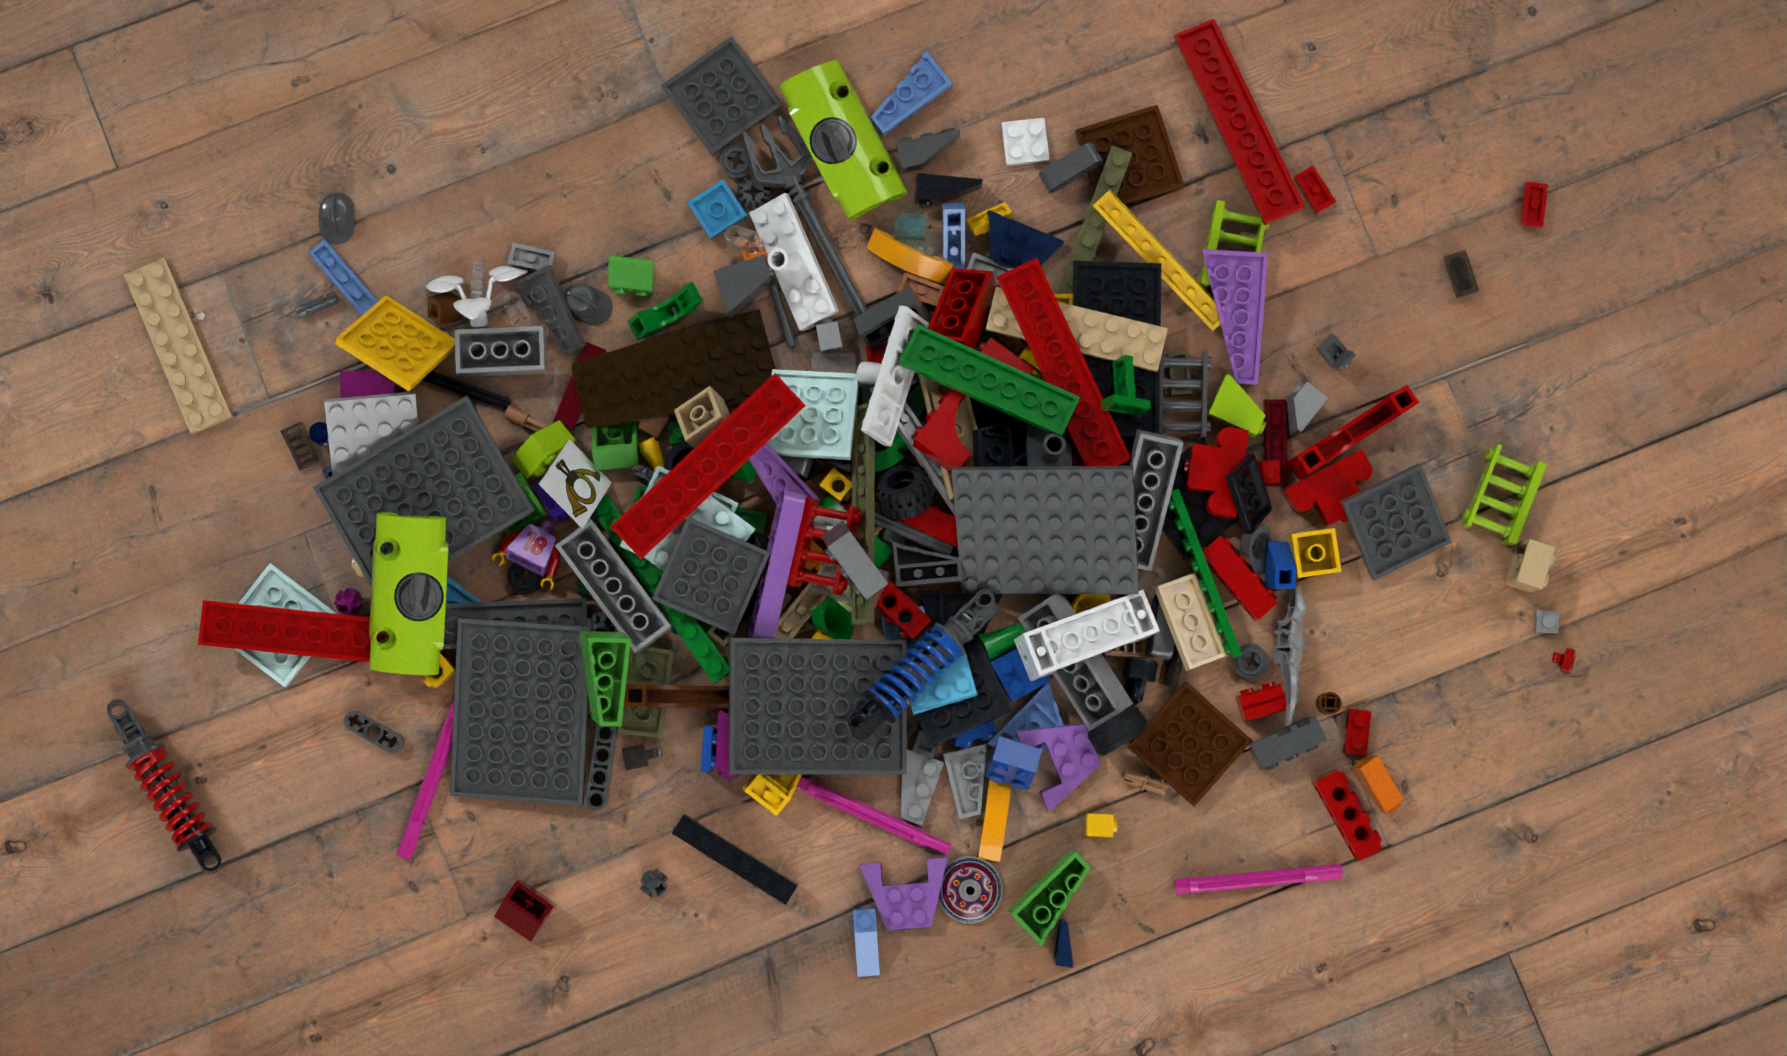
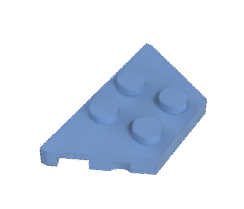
[988,683,1064,752]

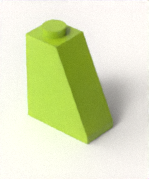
[1207,374,1266,438]

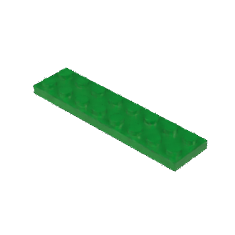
[899,324,1080,437]

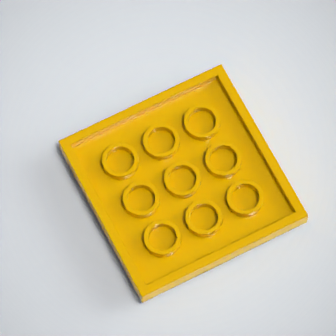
[335,295,455,391]

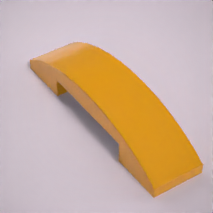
[866,228,954,284]
[978,778,1011,862]

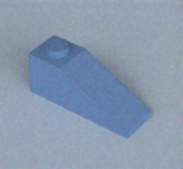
[942,202,965,269]
[853,907,880,977]

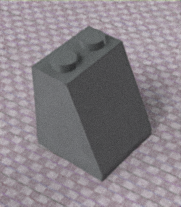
[714,255,775,318]

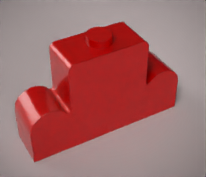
[1183,427,1249,519]
[1281,449,1373,527]

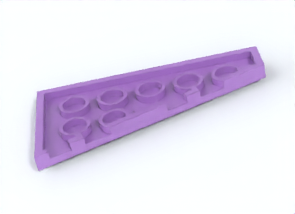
[1201,249,1268,385]

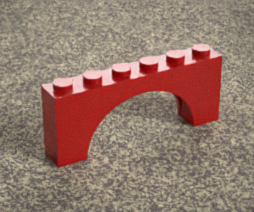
[912,338,1034,474]
[1287,385,1419,480]

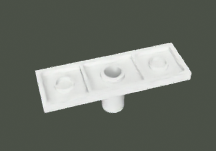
[749,193,839,331]
[857,306,929,447]

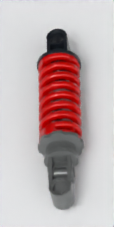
[107,699,222,874]

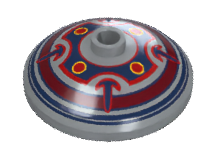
[938,856,1003,924]

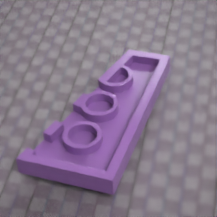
[749,443,819,505]

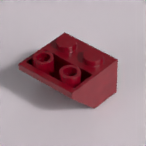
[494,879,557,942]

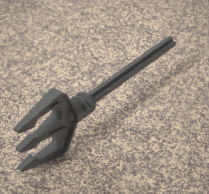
[742,115,867,317]

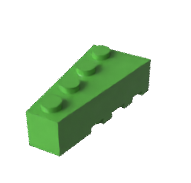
[579,631,631,726]
[1007,848,1091,946]

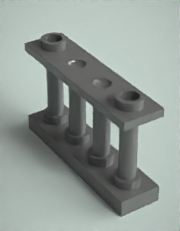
[1159,349,1212,440]

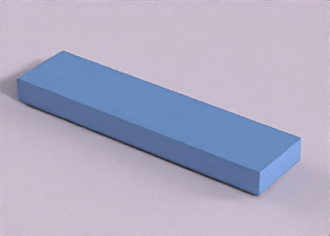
[308,239,378,316]

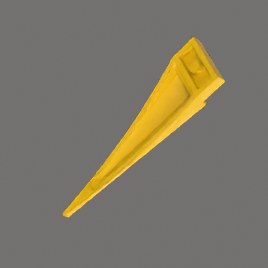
[742,774,802,816]

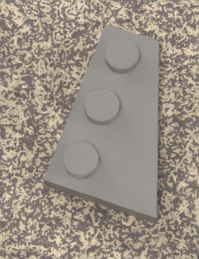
[943,744,987,819]
[901,749,944,826]

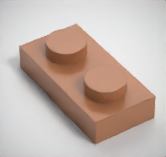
[897,272,944,308]

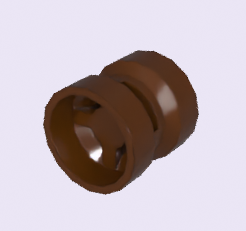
[1315,692,1342,715]

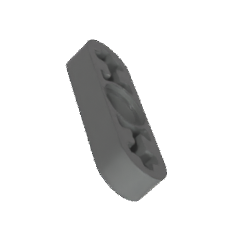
[344,711,405,753]

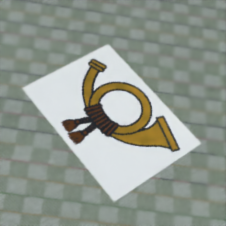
[539,439,612,529]

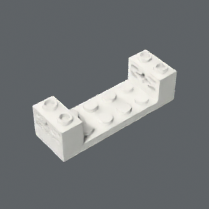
[1014,590,1160,681]

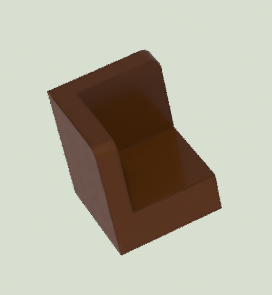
[428,292,462,325]

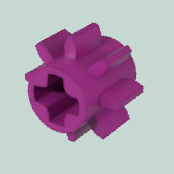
[334,588,363,615]

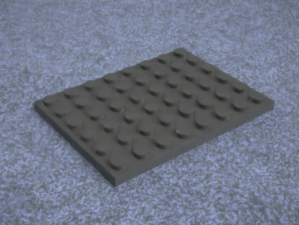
[313,396,536,586]
[952,466,1139,594]
[450,618,593,805]
[728,638,907,775]

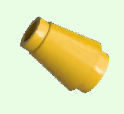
[638,437,664,471]

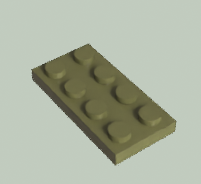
[617,647,674,739]

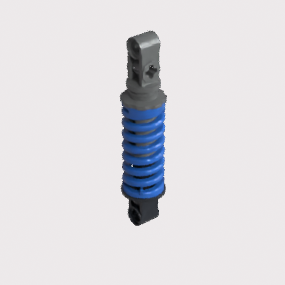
[847,590,998,740]

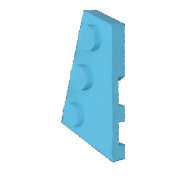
[909,652,978,715]

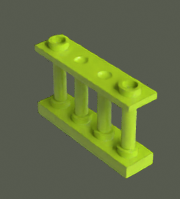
[1199,200,1270,290]
[1461,444,1547,547]

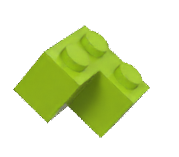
[511,420,576,479]

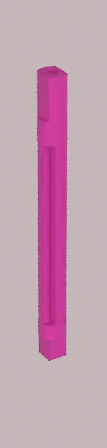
[396,696,455,860]
[796,777,952,856]
[1174,864,1343,895]

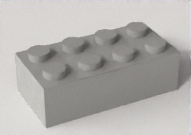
[455,326,548,378]

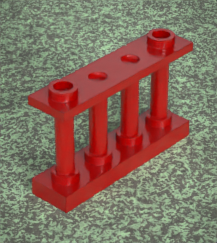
[787,497,861,595]

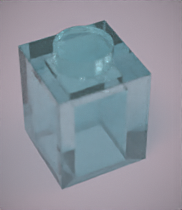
[894,213,926,240]

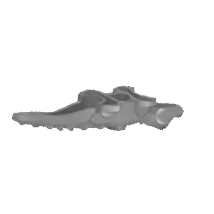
[1272,585,1309,727]

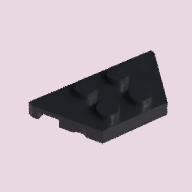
[918,590,1003,635]

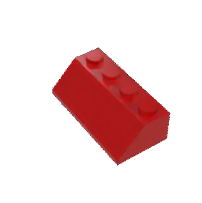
[928,268,999,350]

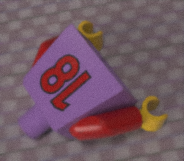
[492,521,560,590]

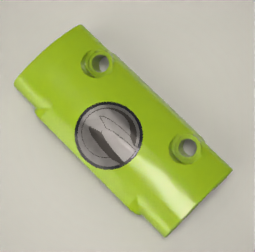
[779,60,908,221]
[369,512,448,675]

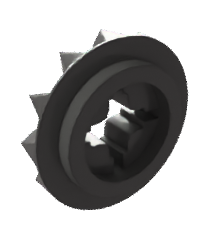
[720,144,751,178]
[736,176,771,210]
[632,465,654,487]
[1232,643,1268,679]

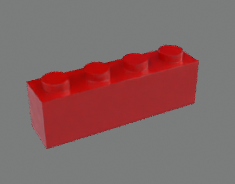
[898,503,958,550]
[1202,536,1278,622]

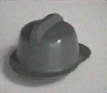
[319,193,355,244]
[563,283,613,325]
[1240,525,1272,575]

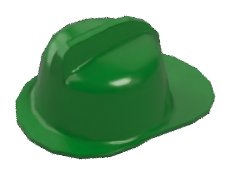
[809,598,854,639]

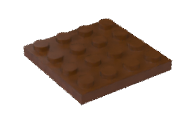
[1075,105,1184,205]
[1127,681,1253,807]

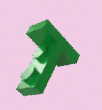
[1101,355,1151,416]

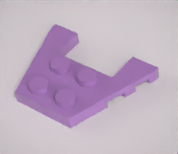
[1015,723,1101,811]
[860,857,948,930]

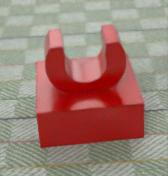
[1552,648,1576,674]

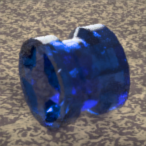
[309,422,329,446]

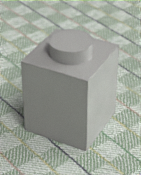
[816,319,842,355]

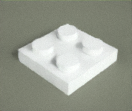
[1001,118,1049,166]

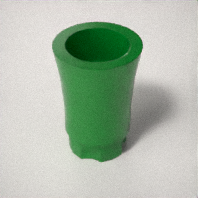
[978,623,1026,663]

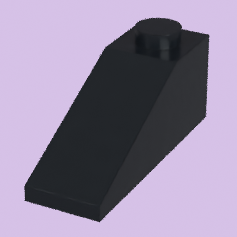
[915,173,983,208]

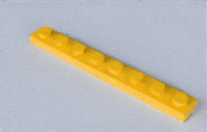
[1093,189,1220,331]

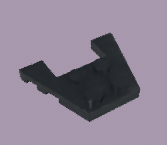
[972,418,1026,467]

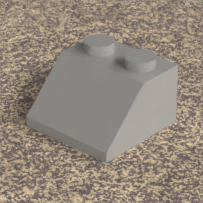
[1287,382,1328,438]

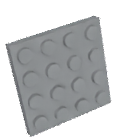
[324,391,418,475]

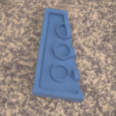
[870,51,953,136]

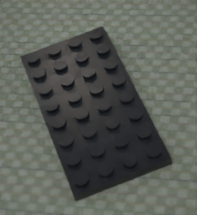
[1072,261,1161,438]

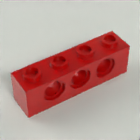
[850,569,933,643]
[1311,769,1383,861]

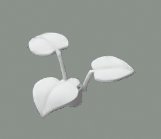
[425,266,528,327]

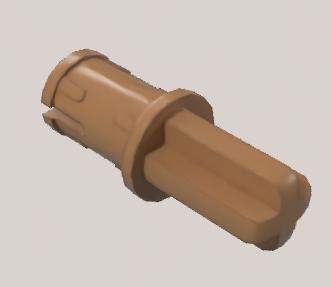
[504,405,548,432]
[1122,769,1168,796]

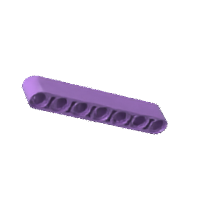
[748,489,805,638]

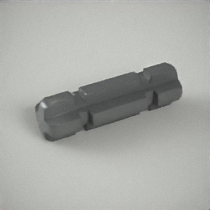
[295,292,339,318]

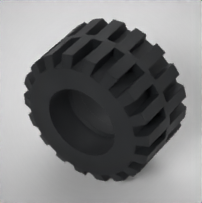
[875,463,934,520]

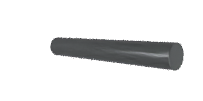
[769,284,797,348]

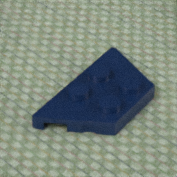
[987,210,1064,268]

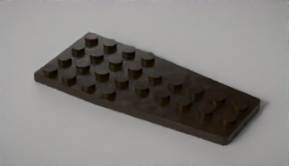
[571,309,776,429]

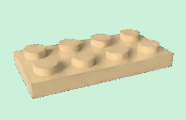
[1154,573,1227,671]

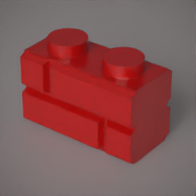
[1236,681,1287,722]

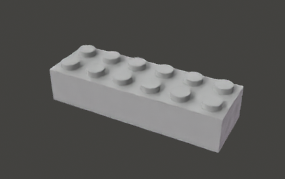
[1128,429,1184,571]
[555,519,673,654]
[1018,593,1133,731]

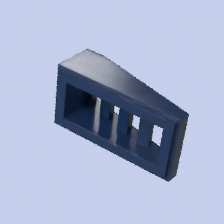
[1054,919,1073,968]

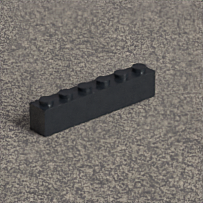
[672,814,799,905]

